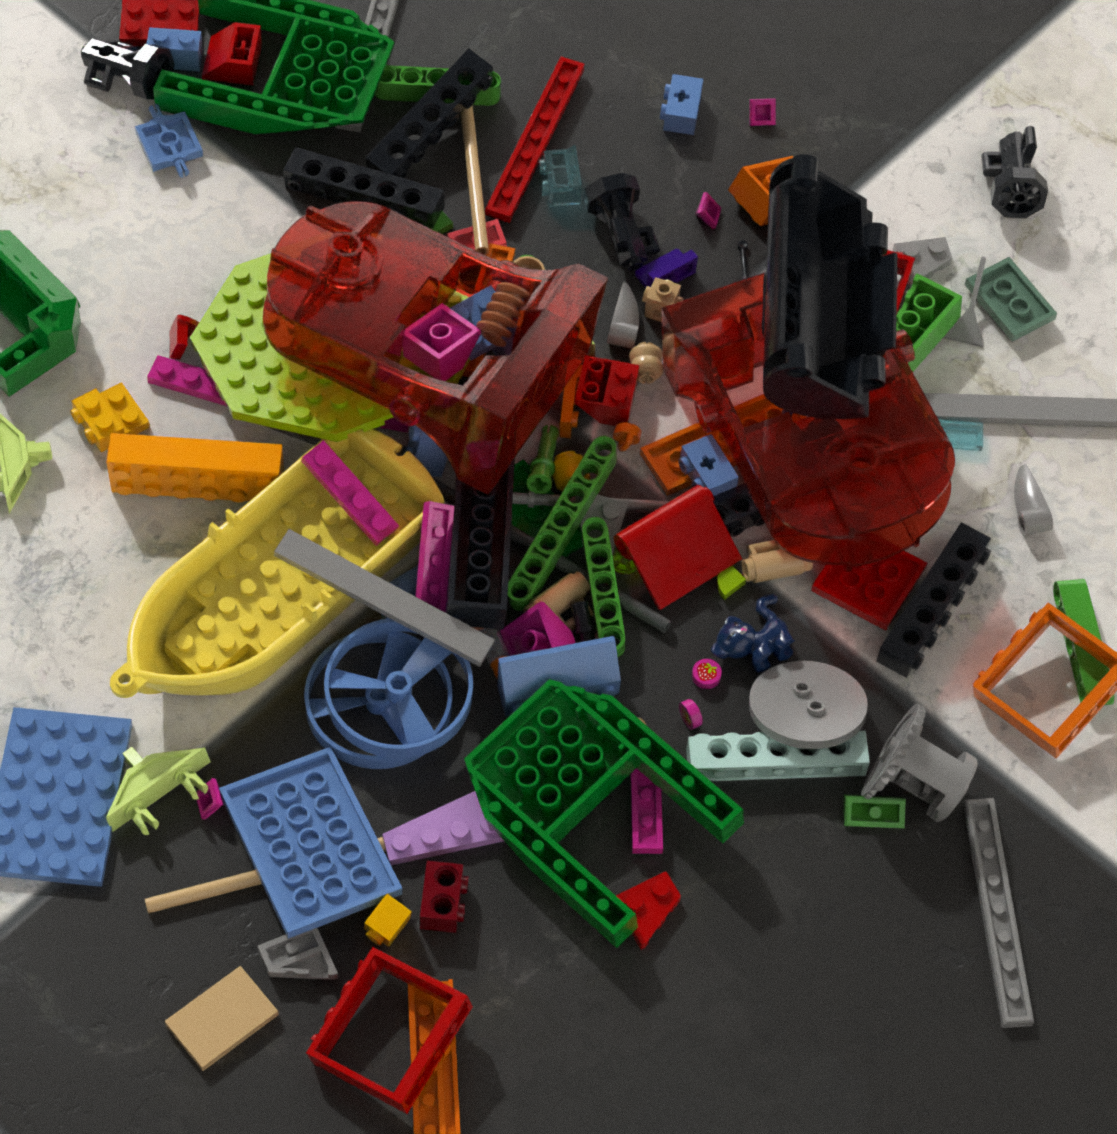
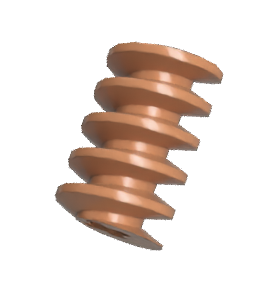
[476,282,531,347]

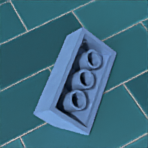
[497,636,621,717]

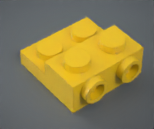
[70,382,150,452]

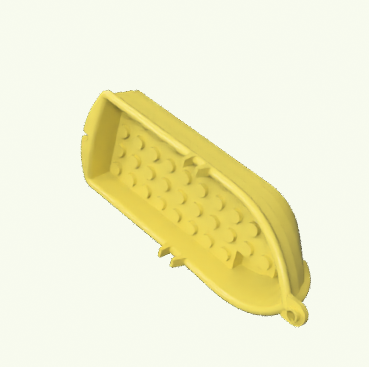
[110,429,444,698]

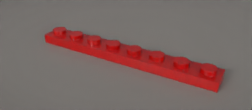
[485,56,585,223]

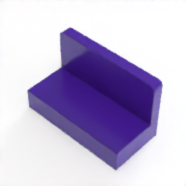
[635,249,698,288]

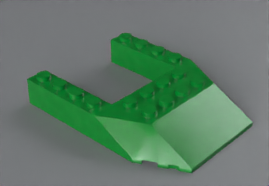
[153,0,394,134]
[464,679,744,948]

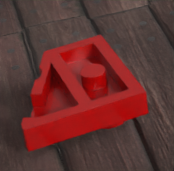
[616,871,681,950]

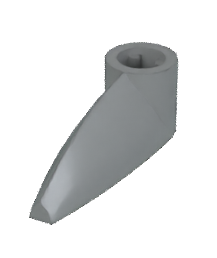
[607,282,639,349]
[1014,464,1053,536]

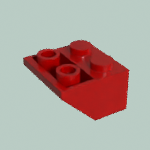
[202,22,262,85]
[574,355,639,426]

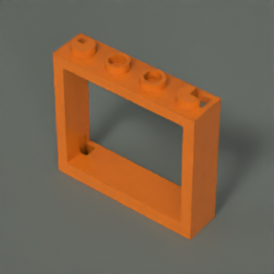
[973,602,1117,759]

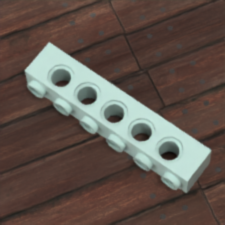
[686,731,870,781]

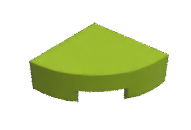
[717,566,746,600]

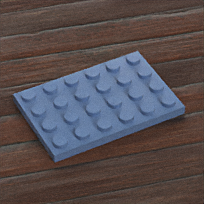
[0,707,133,887]
[219,747,402,939]

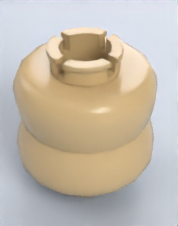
[629,342,664,384]

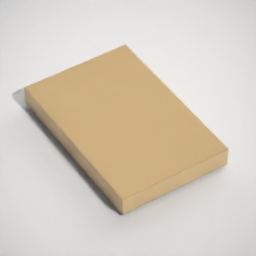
[165,966,279,1071]

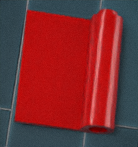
[613,485,742,610]

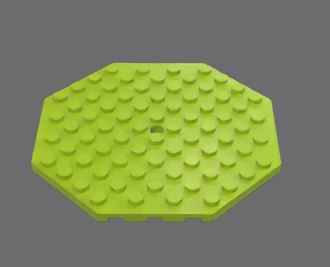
[190,229,472,442]

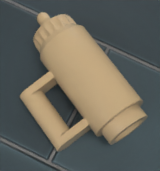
[742,539,820,583]
[523,571,594,631]

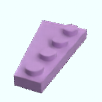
[383,791,504,865]

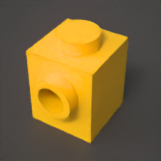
[364,894,412,947]

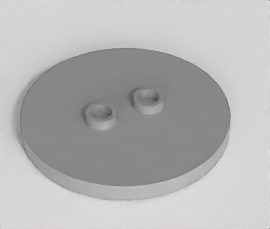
[749,661,868,749]

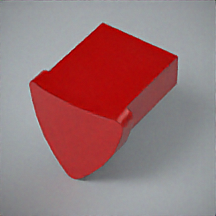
[169,315,199,360]

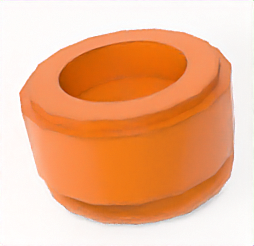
[613,422,642,452]

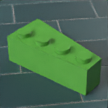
[882,273,962,386]

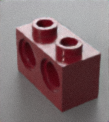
[420,861,469,933]

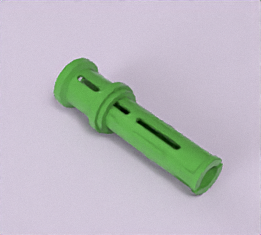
[527,425,559,494]

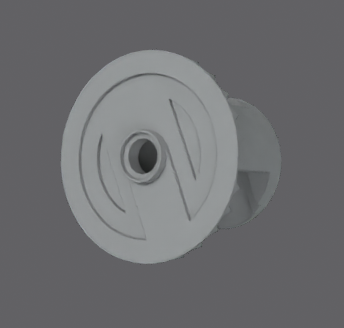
[861,703,978,822]

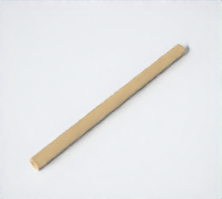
[461,105,489,256]
[145,837,386,914]

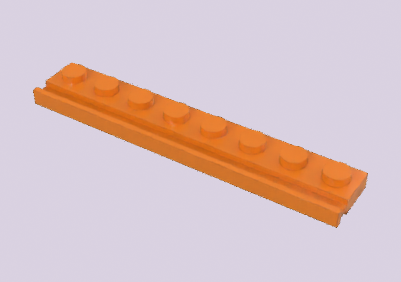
[408,979,460,1134]

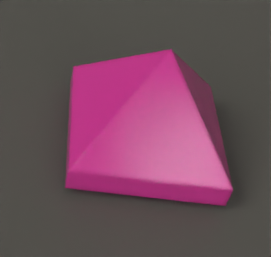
[749,99,776,126]
[695,192,721,229]
[196,778,224,820]

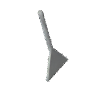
[943,256,986,347]

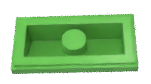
[844,794,906,828]

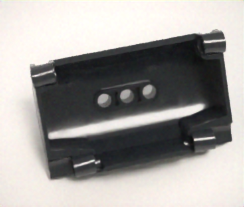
[762,154,897,419]

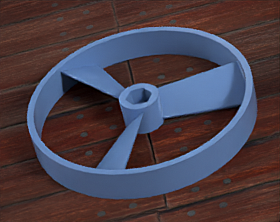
[324,618,473,758]
[304,632,452,769]

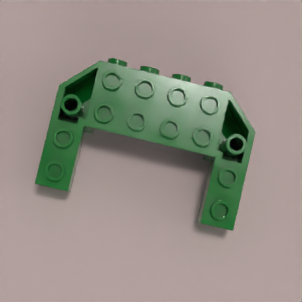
[0,230,81,397]

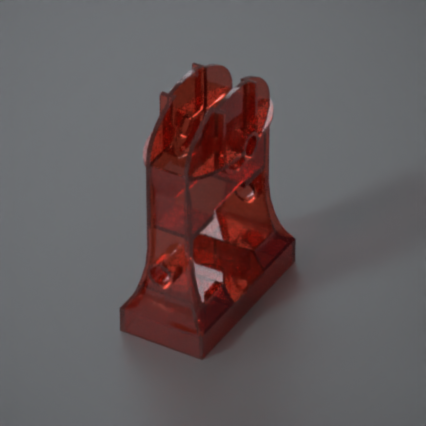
[263,202,608,495]
[662,272,955,572]

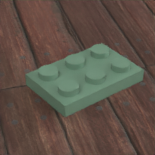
[965,257,1057,342]

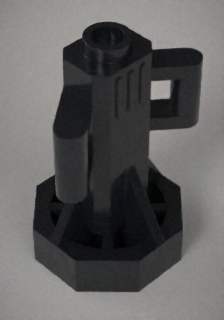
[81,39,175,100]
[981,126,1048,218]
[583,173,660,271]

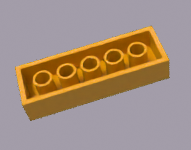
[106,433,284,503]

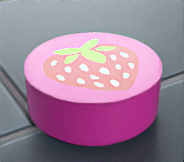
[692,659,722,689]
[679,699,703,730]

